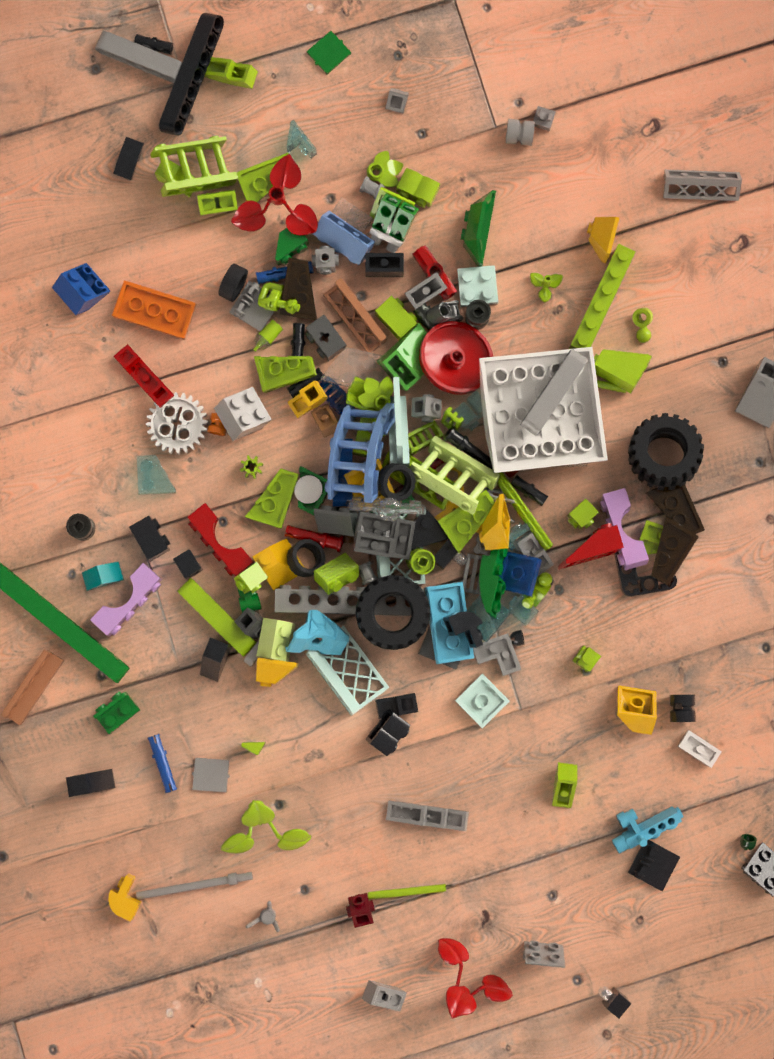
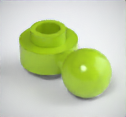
[632,307,653,343]

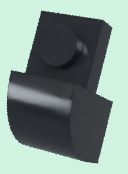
[443,611,483,648]

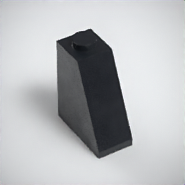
[200,638,232,682]
[66,769,116,797]

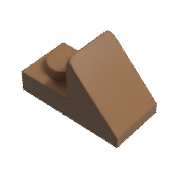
[311,404,338,438]

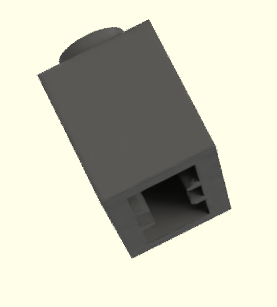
[305,315,347,362]

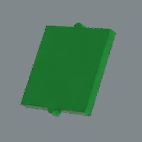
[307,31,351,75]

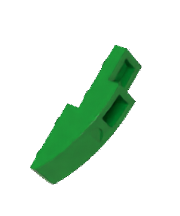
[479,549,508,619]

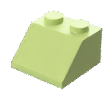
[256,618,295,662]

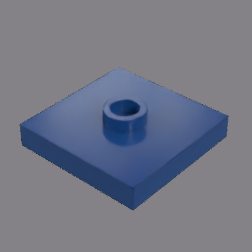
[499,552,542,597]

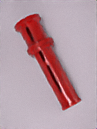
[285,525,344,553]

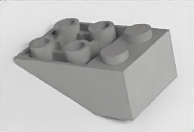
[735,357,774,428]

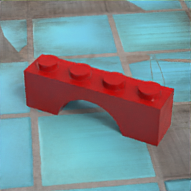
[187,503,254,576]

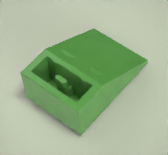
[377,323,427,391]

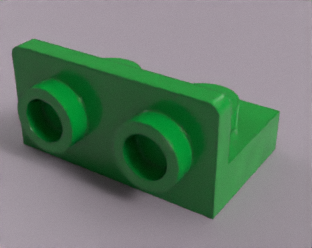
[93,691,140,734]

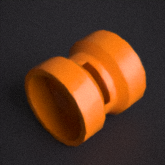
[207,413,227,436]

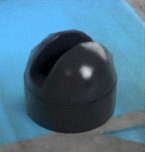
[510,630,525,646]

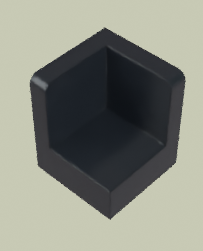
[173,550,203,580]

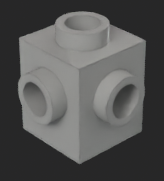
[312,246,339,275]
[411,394,442,423]

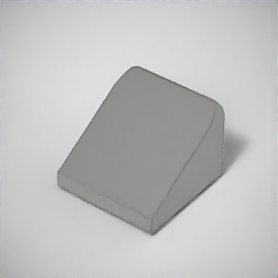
[385,88,409,113]

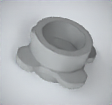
[473,536,491,556]

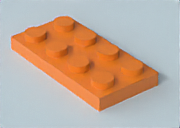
[112,280,197,340]

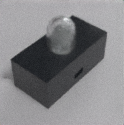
[434,539,467,570]
[598,986,632,1019]

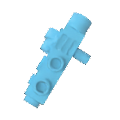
[612,806,684,854]

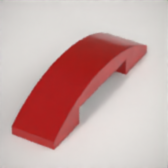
[113,344,174,408]

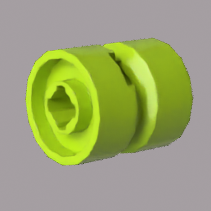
[406,548,436,575]

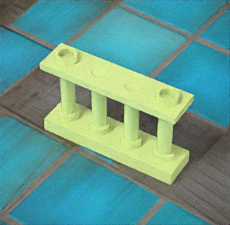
[410,436,500,515]

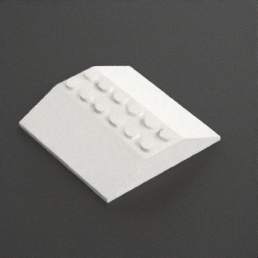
[479,347,608,473]

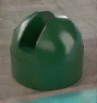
[740,834,757,850]

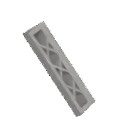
[663,169,742,201]

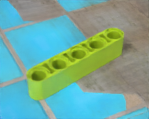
[177,577,257,657]

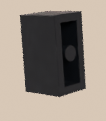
[365,253,404,277]
[129,516,171,562]

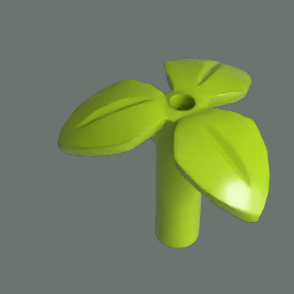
[530,273,563,302]

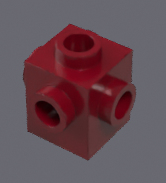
[346,893,375,928]

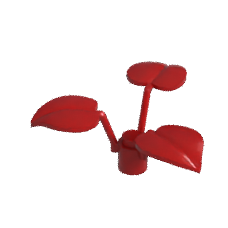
[231,154,318,236]
[438,938,513,1019]

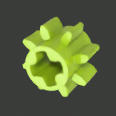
[240,455,263,479]

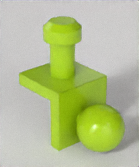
[521,572,552,609]

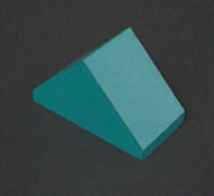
[82,562,124,591]

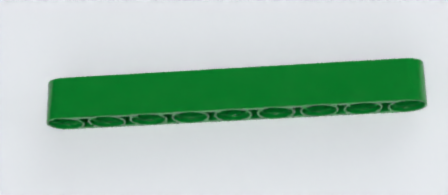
[0,563,130,683]

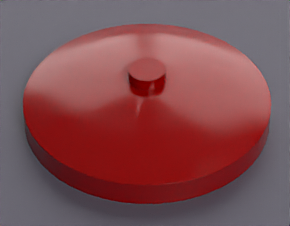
[419,321,493,395]

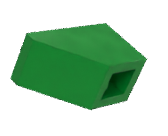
[275,228,309,266]

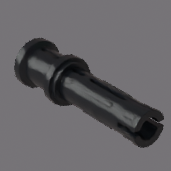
[443,426,493,469]

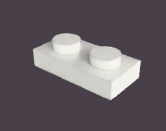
[677,730,722,768]

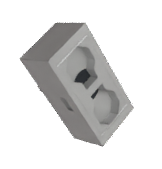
[362,980,407,1011]

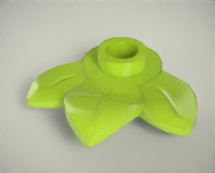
[367,151,403,187]
[358,376,394,411]

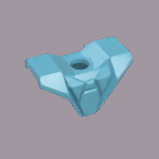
[285,610,350,655]

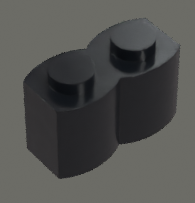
[366,709,410,756]

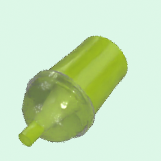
[253,320,283,352]

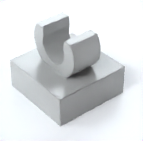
[533,106,556,131]

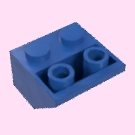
[52,263,110,315]

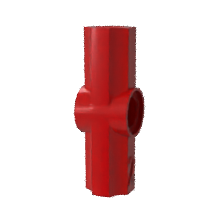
[412,245,457,301]

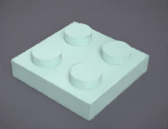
[457,265,498,307]
[455,673,510,728]

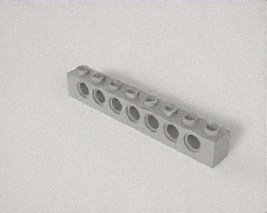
[275,585,425,616]

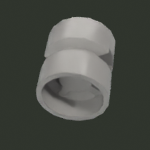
[506,119,535,146]

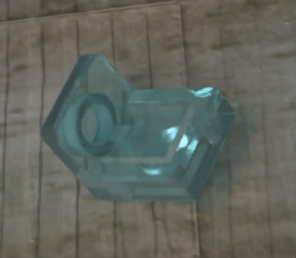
[509,523,530,553]
[509,594,539,626]

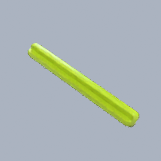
[497,472,553,551]

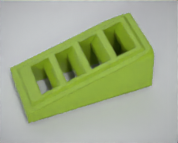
[408,420,444,455]

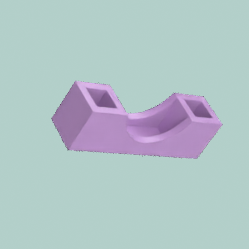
[600,488,649,570]
[90,563,162,636]

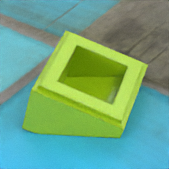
[241,742,266,755]

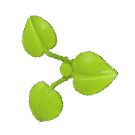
[221,800,312,854]

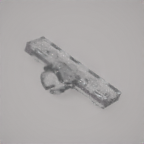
[346,497,426,522]

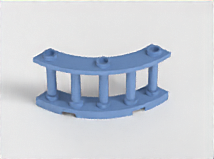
[325,403,395,503]

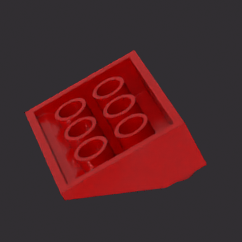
[558,523,624,570]

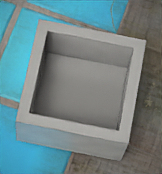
[214,387,272,441]

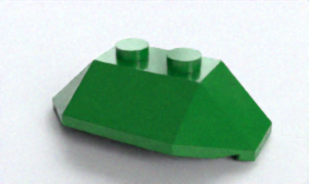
[460,190,496,267]

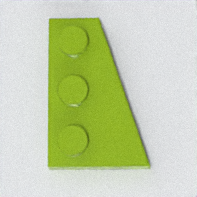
[254,356,317,393]
[245,469,299,529]

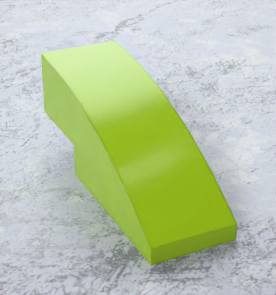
[204,57,258,89]

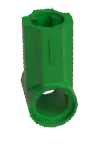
[235,581,262,613]

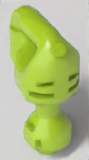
[257,282,300,314]

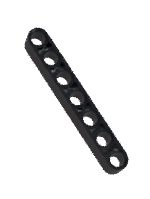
[159,13,224,136]

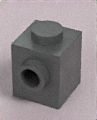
[234,608,263,639]

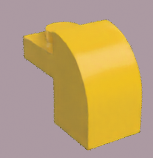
[287,380,328,418]
[108,874,141,922]

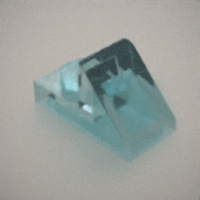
[287,120,317,159]

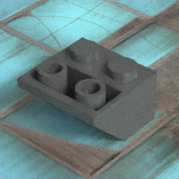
[314,505,358,536]

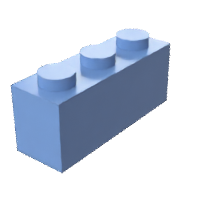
[313,211,375,265]

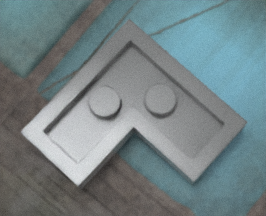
[473,633,521,676]

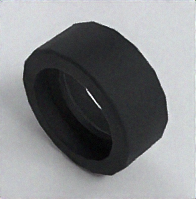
[218,263,248,302]
[378,463,416,501]
[287,539,326,577]

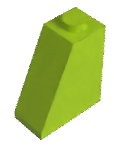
[594,349,652,394]

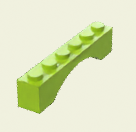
[569,244,636,349]

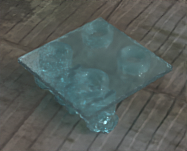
[467,594,511,642]

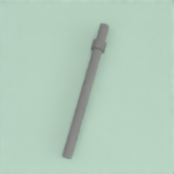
[136,872,253,900]

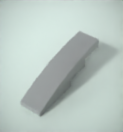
[386,800,469,831]

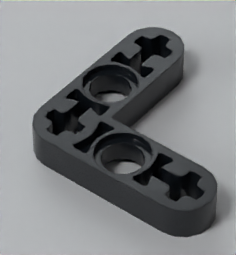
[614,552,677,597]

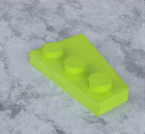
[236,153,289,203]
[438,489,495,554]

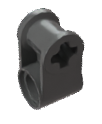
[427,300,463,325]

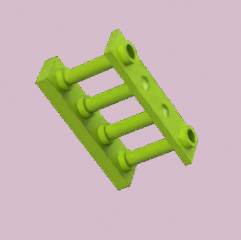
[150,135,238,197]

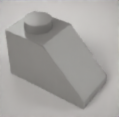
[405,272,447,309]

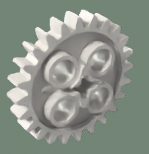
[146,392,209,455]

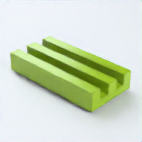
[441,407,464,431]

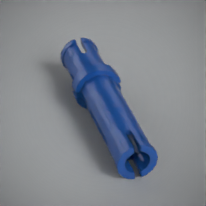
[256,261,314,284]
[147,734,177,793]

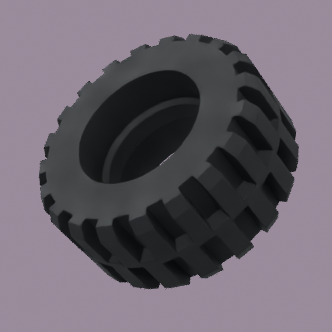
[628,413,704,490]
[355,575,430,650]

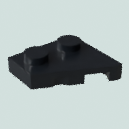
[411,509,449,550]

